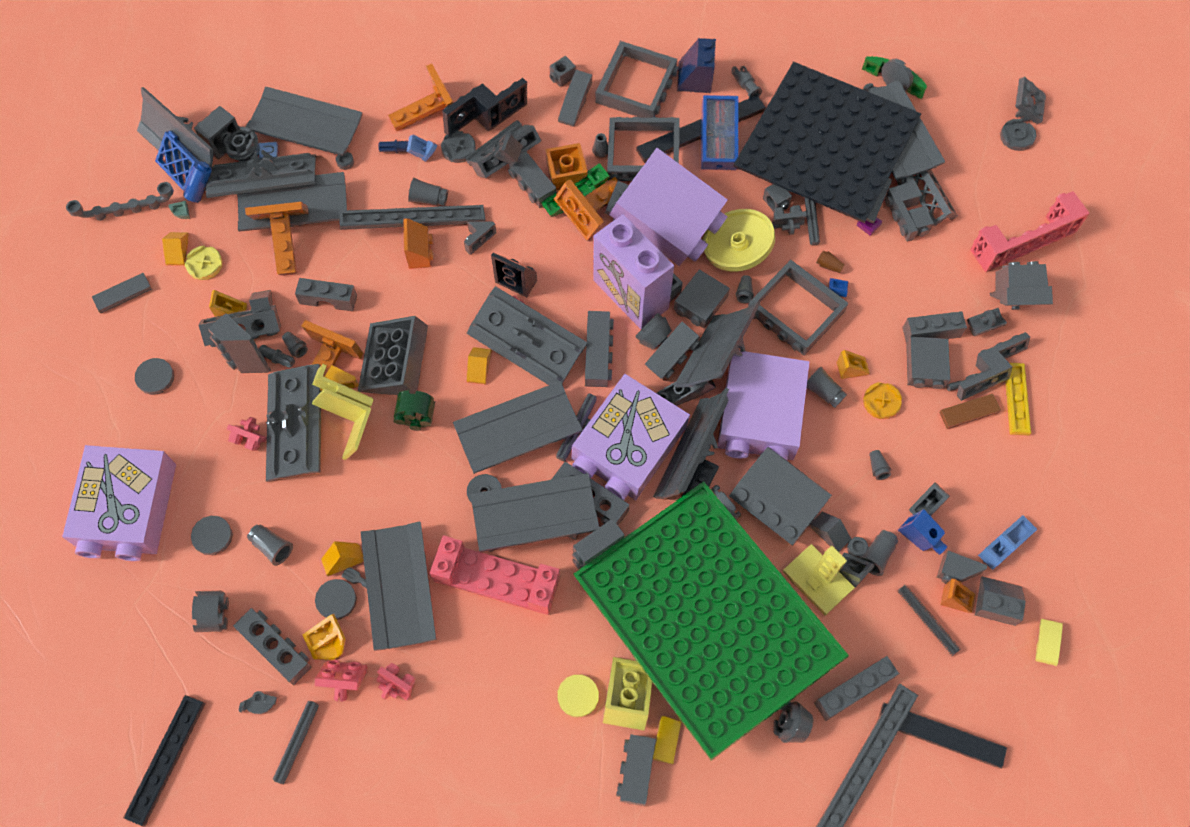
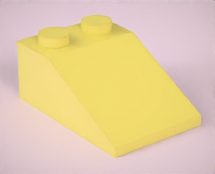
[603,657,652,731]

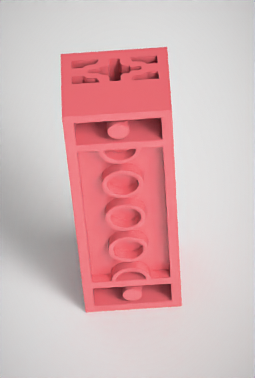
[970,191,1090,273]
[430,535,560,615]

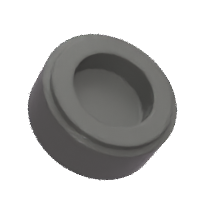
[336,152,354,170]
[847,537,868,558]

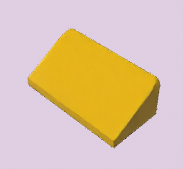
[653,716,681,765]

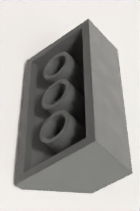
[208,313,271,373]

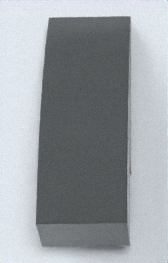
[558,70,592,127]

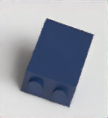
[677,38,716,93]

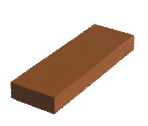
[939,394,1001,429]

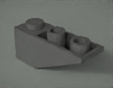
[657,380,716,406]

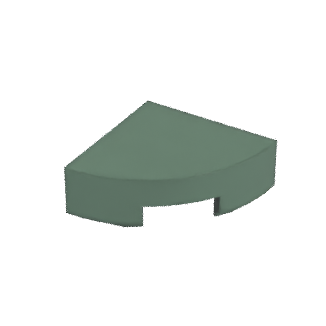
[168,201,190,219]

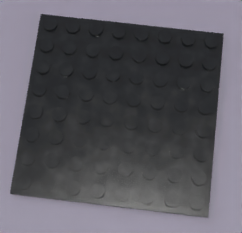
[733,61,922,223]

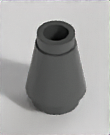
[592,133,608,158]
[735,275,754,303]
[282,332,308,358]
[869,450,892,480]

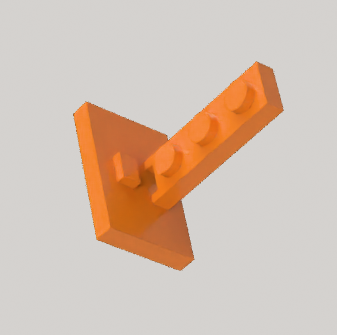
[388,63,453,132]
[554,177,618,241]
[245,202,309,275]
[301,320,364,377]

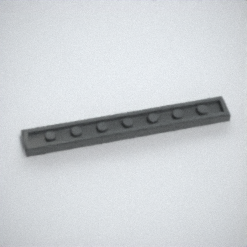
[339,205,485,230]
[816,684,918,827]

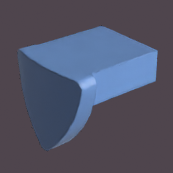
[407,134,437,161]

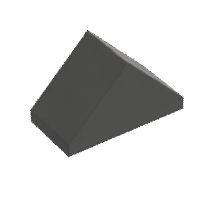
[249,290,273,326]
[909,482,950,516]
[809,511,851,552]
[839,552,874,588]

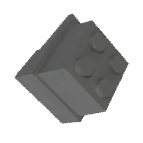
[990,261,1053,310]

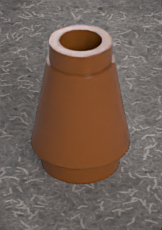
[816,250,845,273]

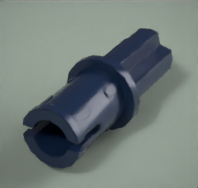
[378,139,408,154]

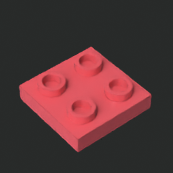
[315,660,367,702]

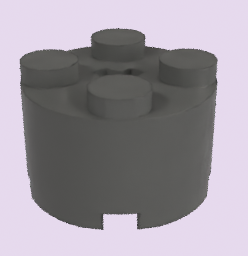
[192,590,229,633]

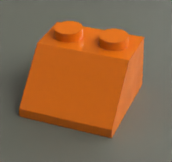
[546,143,588,190]
[403,218,434,269]

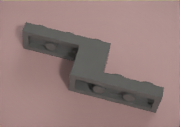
[885,176,922,242]
[957,332,1030,401]

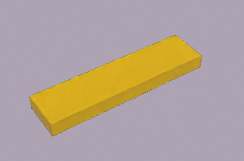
[1005,363,1031,436]

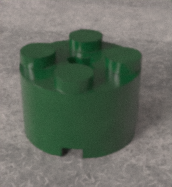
[393,390,435,431]

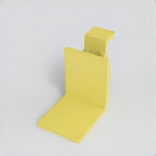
[312,364,374,460]

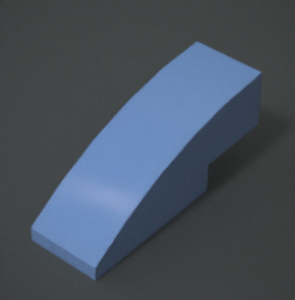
[978,515,1038,570]

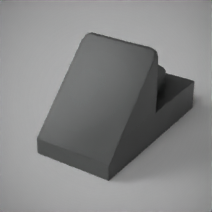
[464,222,496,255]

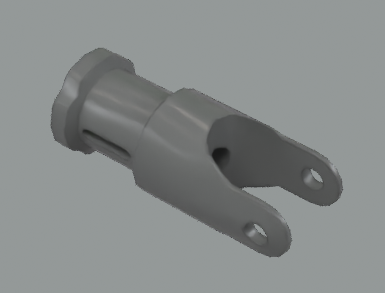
[731,66,762,98]

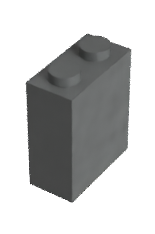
[673,269,730,328]
[906,337,950,389]
[572,519,625,569]

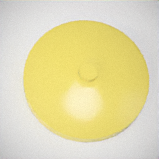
[703,209,775,272]

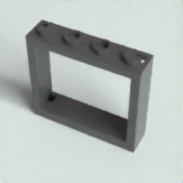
[595,41,679,118]
[607,117,680,181]
[748,260,849,356]

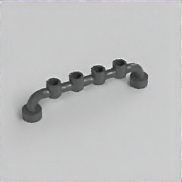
[66,182,174,221]

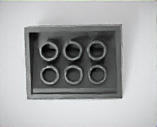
[358,316,428,395]
[729,447,832,546]

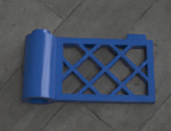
[155,130,212,202]

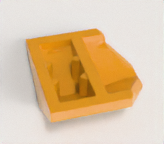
[302,614,346,660]

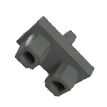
[772,205,807,235]
[967,308,1007,336]

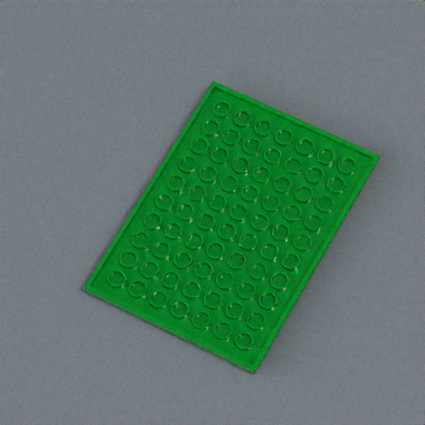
[573,482,849,761]

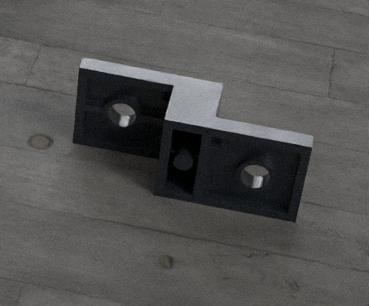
[442,78,527,137]

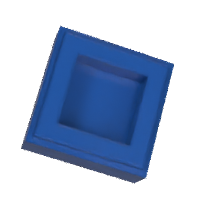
[828,278,848,297]

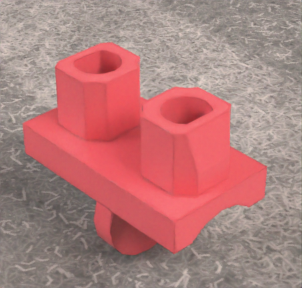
[227,417,267,451]
[377,663,415,701]

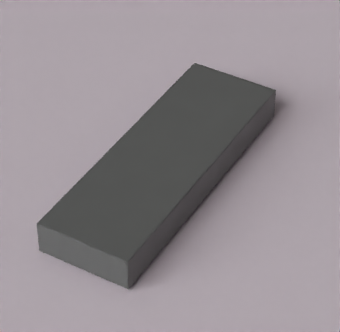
[92,273,152,314]

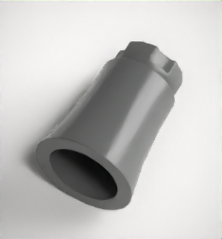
[408,178,448,206]
[806,366,847,408]
[247,524,293,566]
[860,530,898,576]

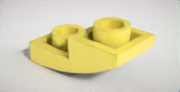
[1035,619,1063,666]

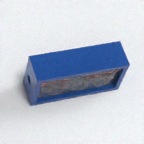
[701,95,738,170]

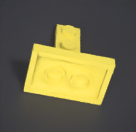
[782,544,855,616]

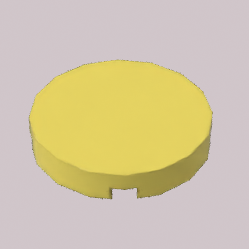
[185,246,223,280]
[557,675,599,717]

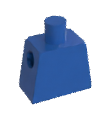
[898,509,948,555]

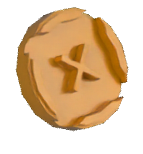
[863,382,902,419]

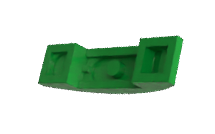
[862,56,927,99]
[541,163,610,217]

